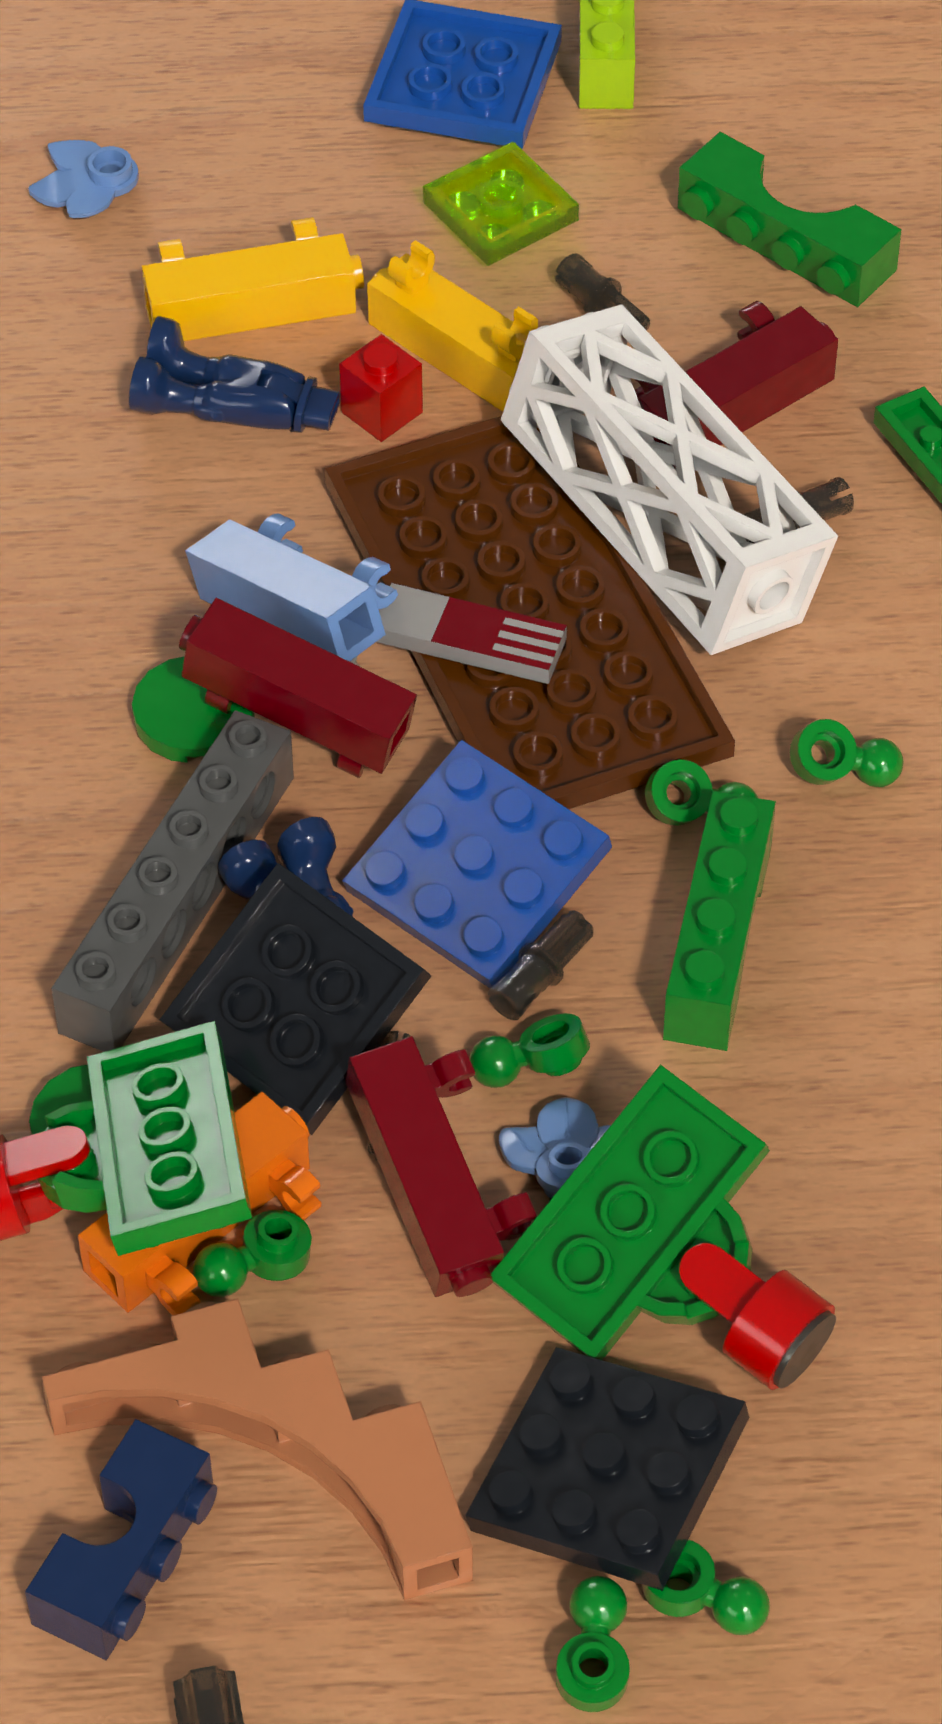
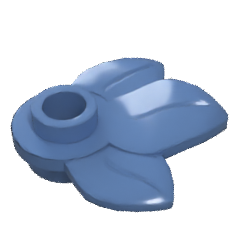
[28,140,139,218]
[499,1097,611,1199]

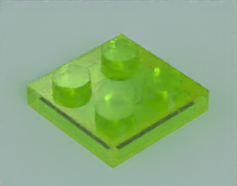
[423,141,579,266]

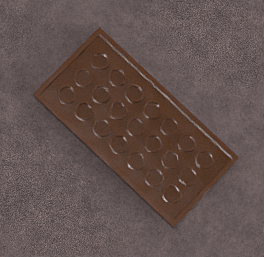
[325,416,735,809]

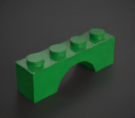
[677,132,902,308]
[663,791,776,1051]

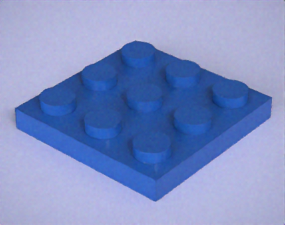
[363,0,562,149]
[342,740,612,991]

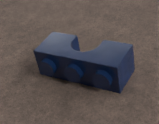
[25,1419,217,1661]

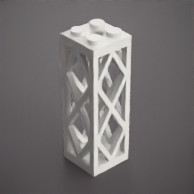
[501,304,838,655]

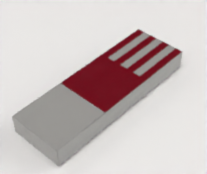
[377,583,567,684]

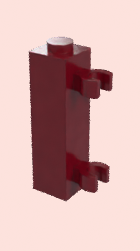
[634,301,838,469]
[179,597,417,779]
[346,1036,537,1298]

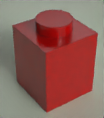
[339,334,423,442]

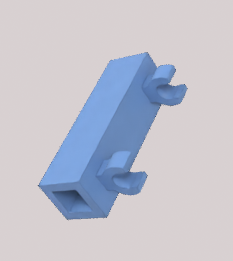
[185,513,398,661]

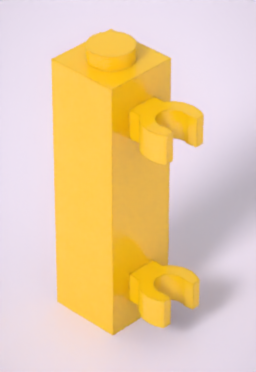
[142,217,364,341]
[367,240,538,412]

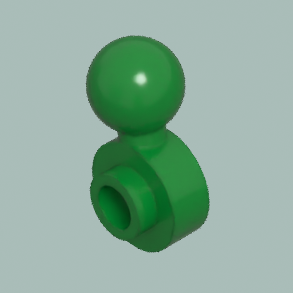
[789,719,904,787]
[645,760,758,826]
[469,1013,590,1088]
[193,1210,312,1297]
[642,1540,770,1635]
[555,1576,630,1712]

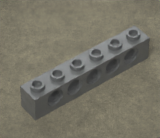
[51,710,294,1052]

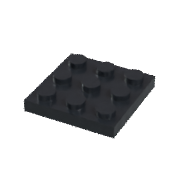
[159,863,431,1135]
[465,1347,750,1591]

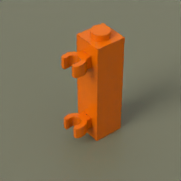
[78,1092,322,1316]

